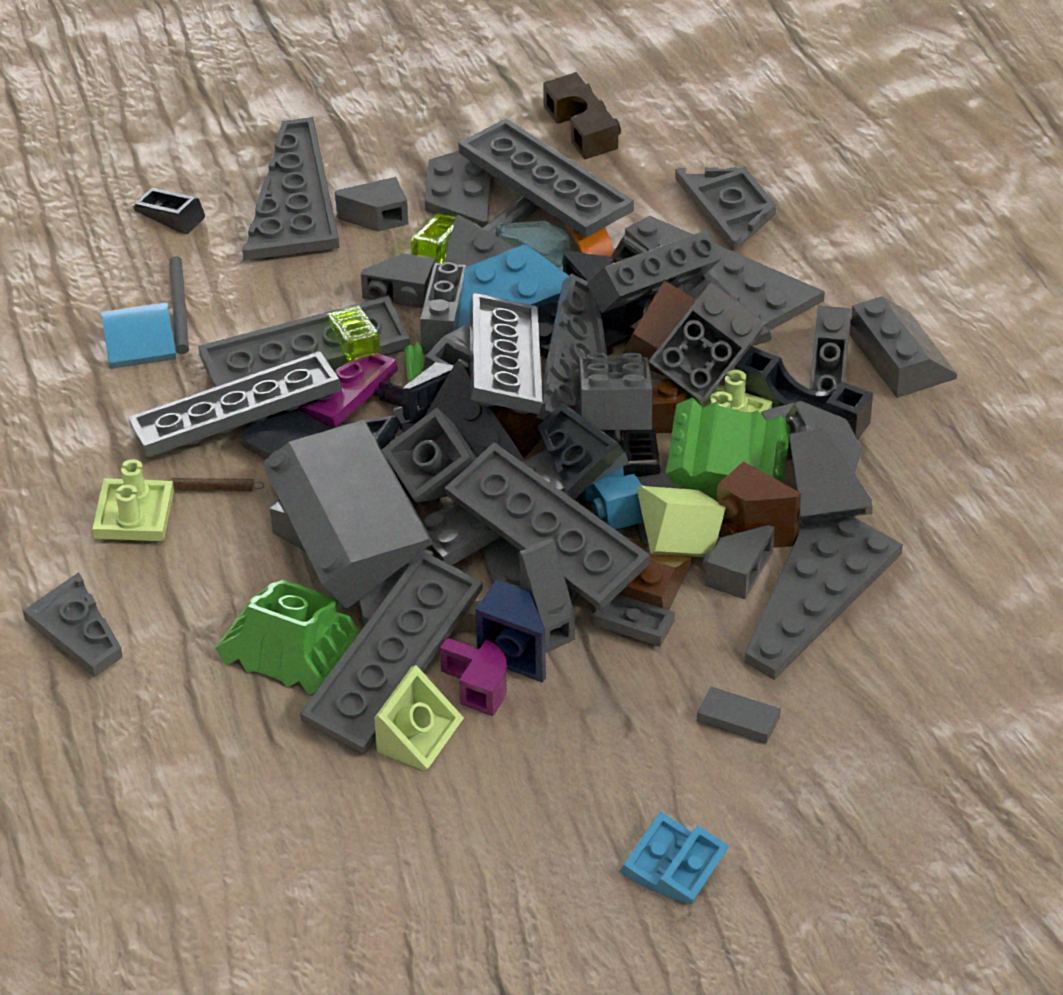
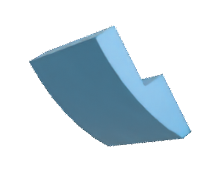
[101,303,176,369]
[620,811,729,904]

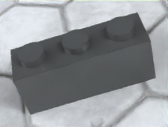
[850,296,957,398]

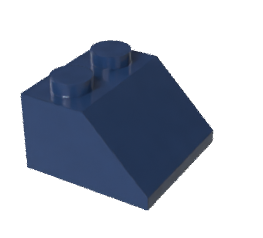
[475,580,546,683]

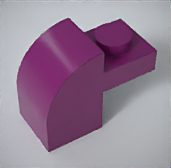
[440,638,507,716]

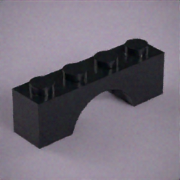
[734,346,873,440]

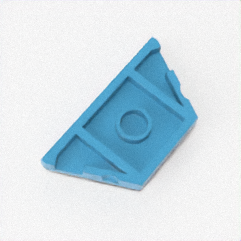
[458,244,569,329]

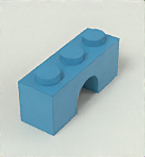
[581,467,644,530]

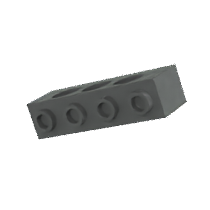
[587,230,723,313]

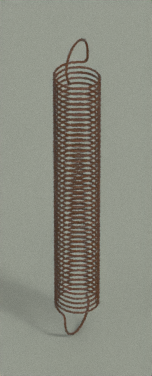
[166,478,264,492]

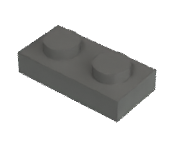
[593,594,675,647]

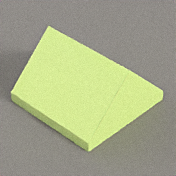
[637,486,726,557]
[374,665,464,771]

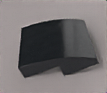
[239,409,334,459]

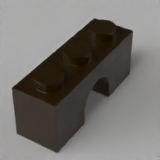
[543,72,621,160]

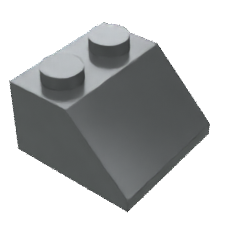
[382,408,477,502]

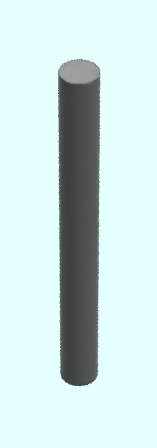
[169,256,189,354]

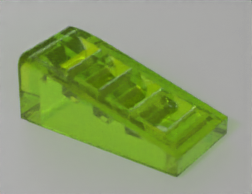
[411,213,455,264]
[327,305,381,361]

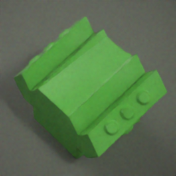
[666,398,791,501]
[215,579,360,695]

